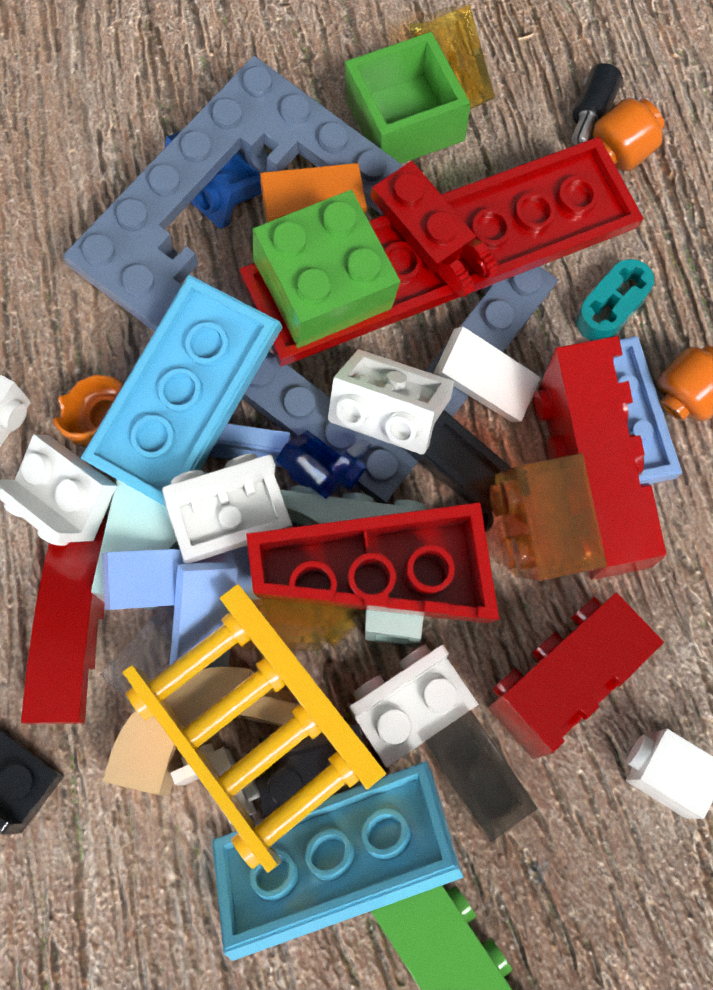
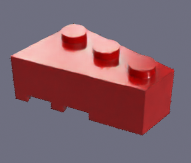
[488,592,664,759]

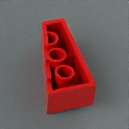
[246,502,499,623]

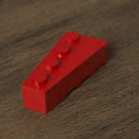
[534,336,667,580]

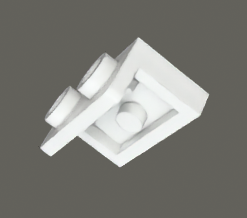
[162,454,292,564]

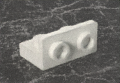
[328,349,455,454]
[0,434,117,546]
[349,644,479,768]

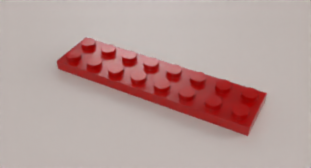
[239,137,644,367]

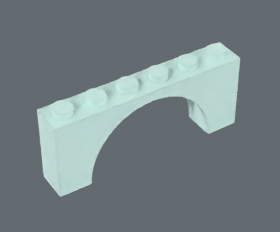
[91,472,427,648]

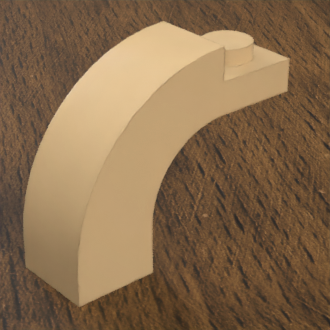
[102,667,299,796]

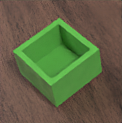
[345,31,471,164]
[253,189,401,348]

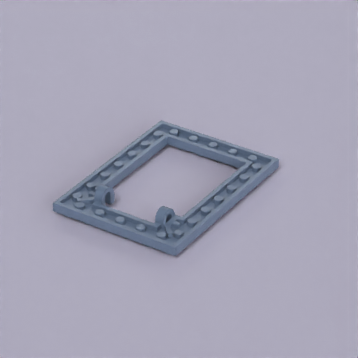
[63,55,558,504]

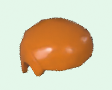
[52,374,124,448]

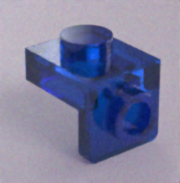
[275,430,371,499]

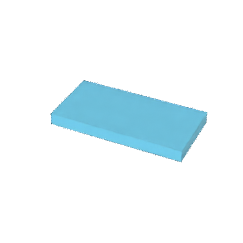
[80,275,283,507]
[212,761,464,961]

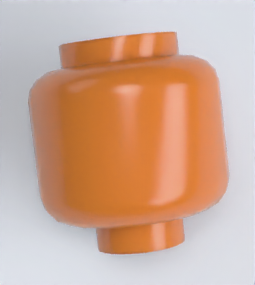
[593,98,665,171]
[658,345,713,422]

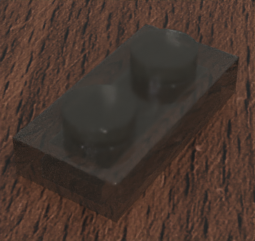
[424,710,538,842]

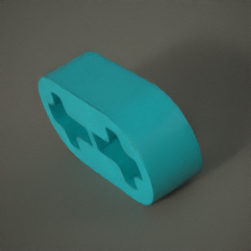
[576,259,654,341]

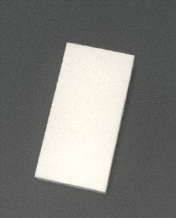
[433,326,541,422]

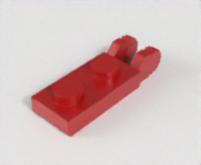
[370,160,499,297]

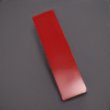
[21,515,108,725]

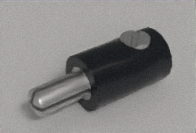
[571,63,623,145]

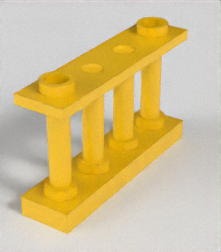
[122,584,386,873]

